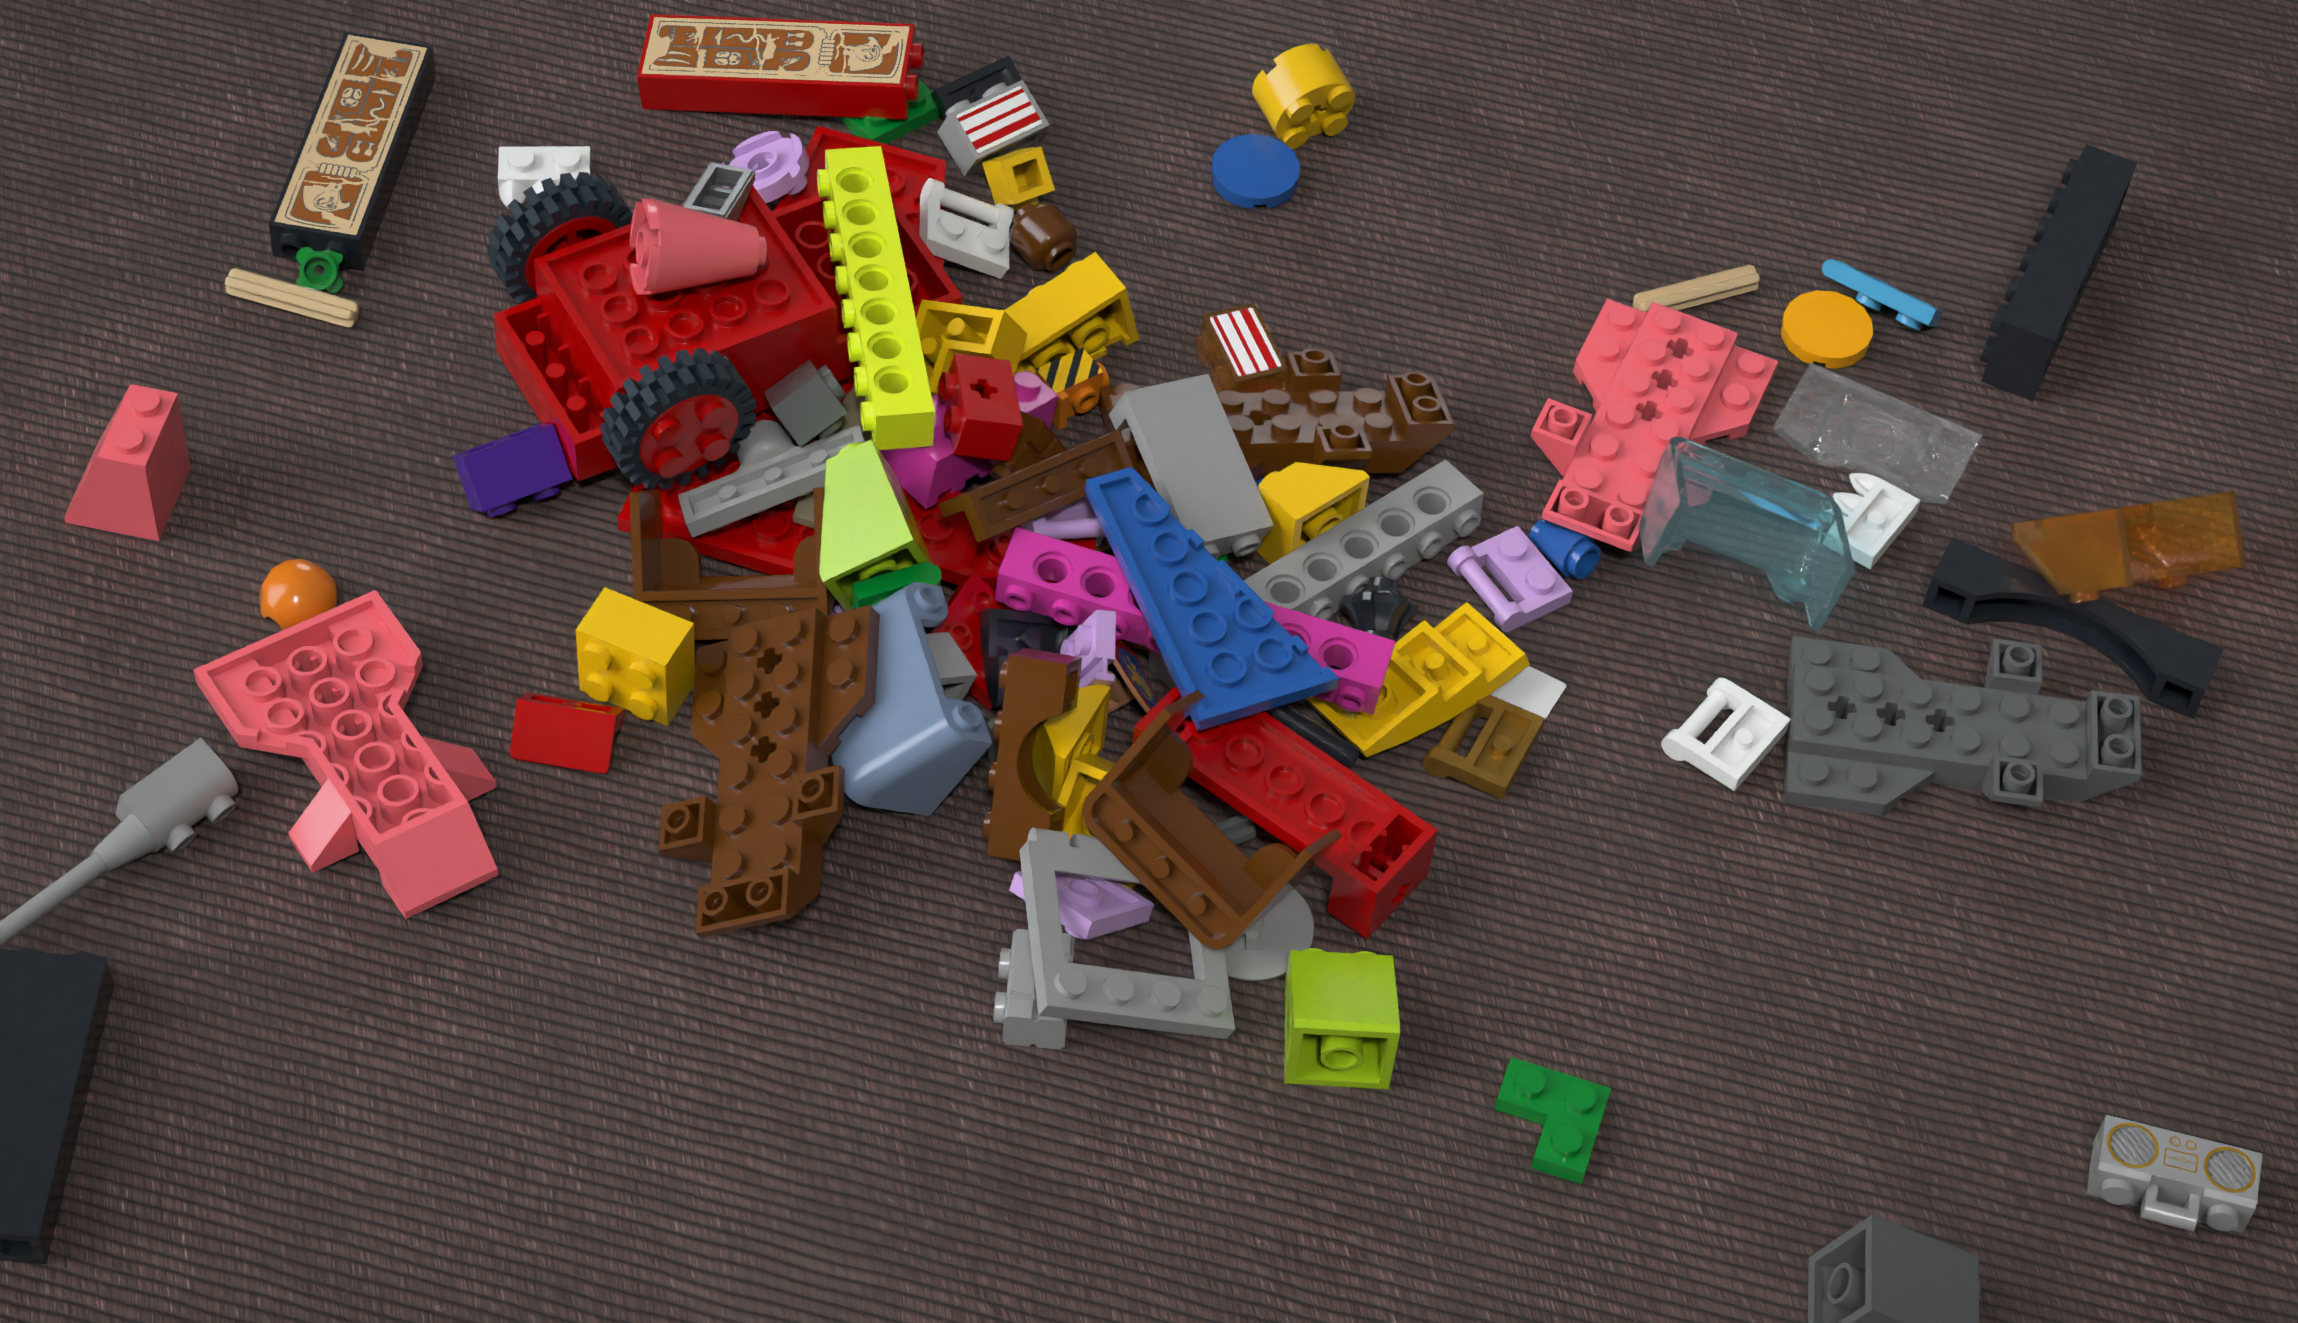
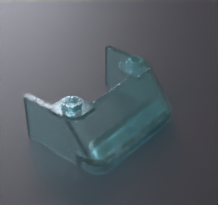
[1639,437,1856,632]

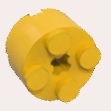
[1252,44,1355,149]

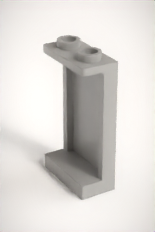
[1109,374,1274,559]

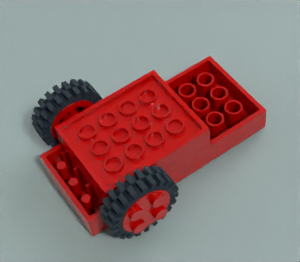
[487,172,963,490]

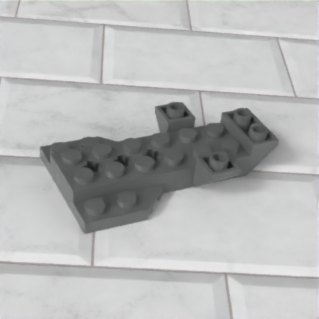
[1783,636,2142,816]

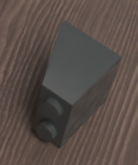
[1808,1215,1981,1323]

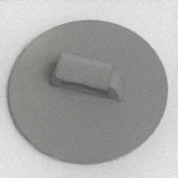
[1224,889,1314,981]

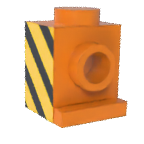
[1035,347,1110,430]

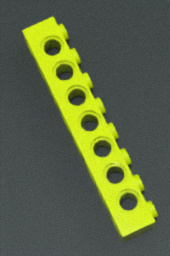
[817,146,935,450]

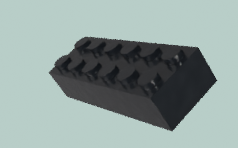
[1980,144,2137,401]

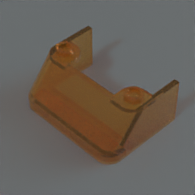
[2010,491,2246,603]

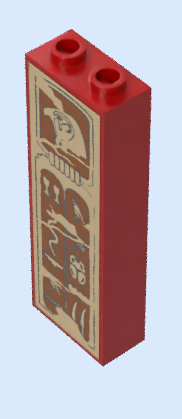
[637,14,924,119]

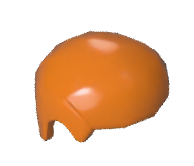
[259,559,337,630]

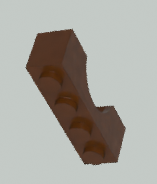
[983,648,1082,861]

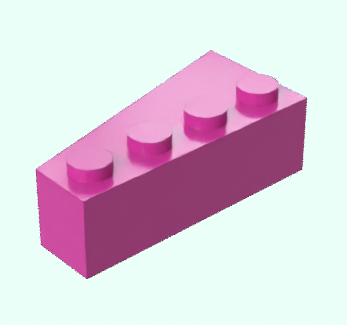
[879,370,1058,509]

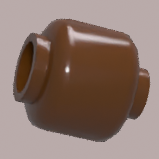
[1009,203,1078,271]

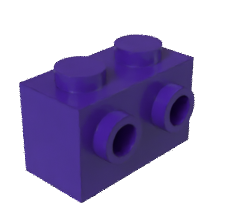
[452,423,572,517]

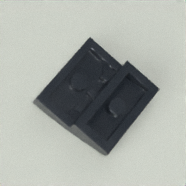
[980,608,1075,707]

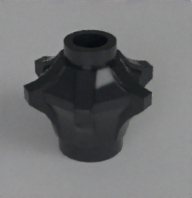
[1342,577,1419,643]

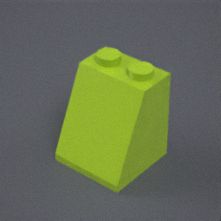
[819,439,933,611]
[1284,948,1400,1089]

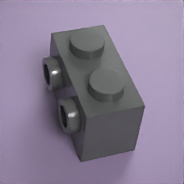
[763,359,847,447]

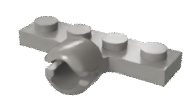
[678,419,866,538]

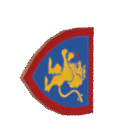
[1107,640,1158,714]

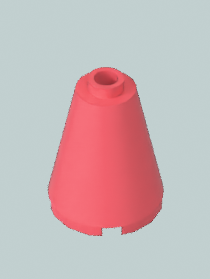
[630,198,767,295]

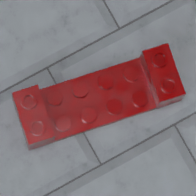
[1132,686,1438,939]

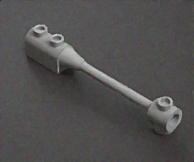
[0,737,238,947]

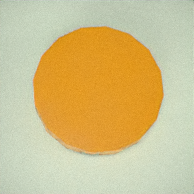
[1781,290,1873,369]

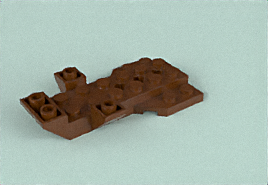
[1098,348,1454,492]
[658,605,880,938]

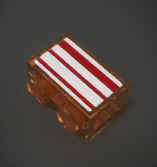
[1195,303,1288,393]

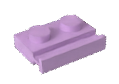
[1060,609,1116,688]

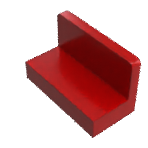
[509,692,625,774]

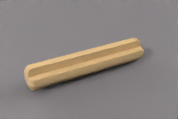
[1632,264,1760,313]
[225,268,360,328]

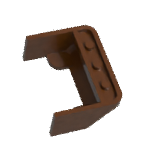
[630,486,836,640]
[1082,689,1343,949]

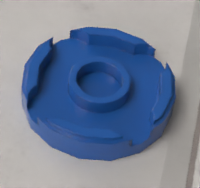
[1211,134,1300,209]

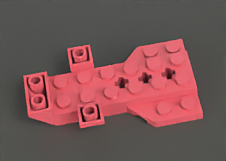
[1531,298,1779,552]
[193,590,499,919]

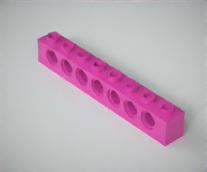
[995,527,1395,715]

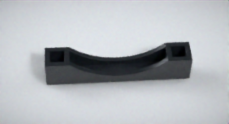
[1922,538,2223,719]

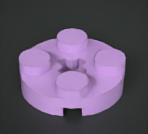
[722,131,809,203]

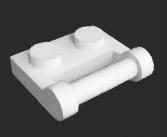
[919,178,1014,279]
[1661,678,1791,791]

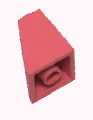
[64,384,191,541]

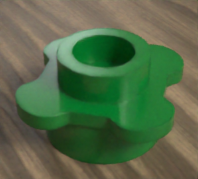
[296,246,343,293]

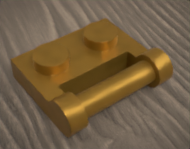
[1422,695,1545,799]

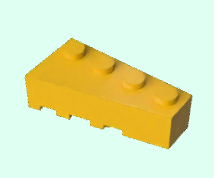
[1004,252,1139,374]

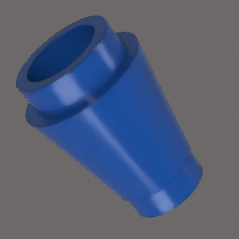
[1529,519,1601,579]

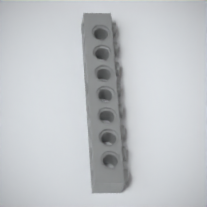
[1148,459,1484,690]

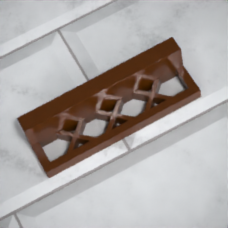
[938,429,1135,542]

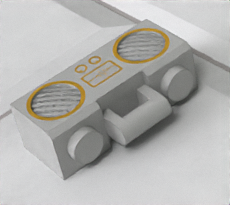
[2086,1115,2263,1233]

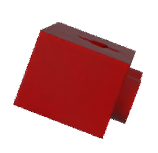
[938,354,1023,461]

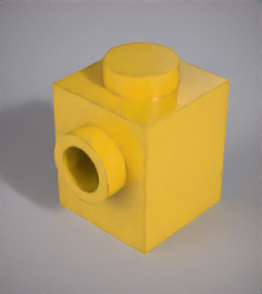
[982,147,1055,211]

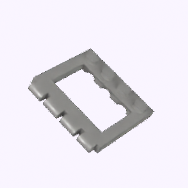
[1019,828,1235,1039]

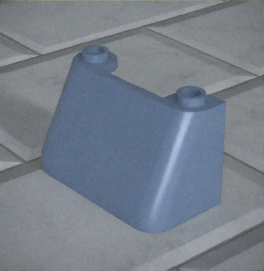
[831,582,992,816]

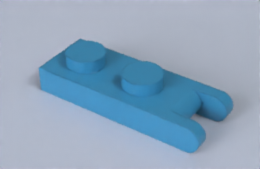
[1822,259,1944,331]

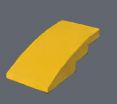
[1306,602,1530,757]

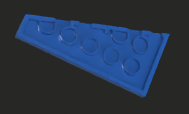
[1085,467,1339,731]

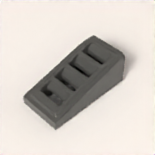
[682,162,755,221]

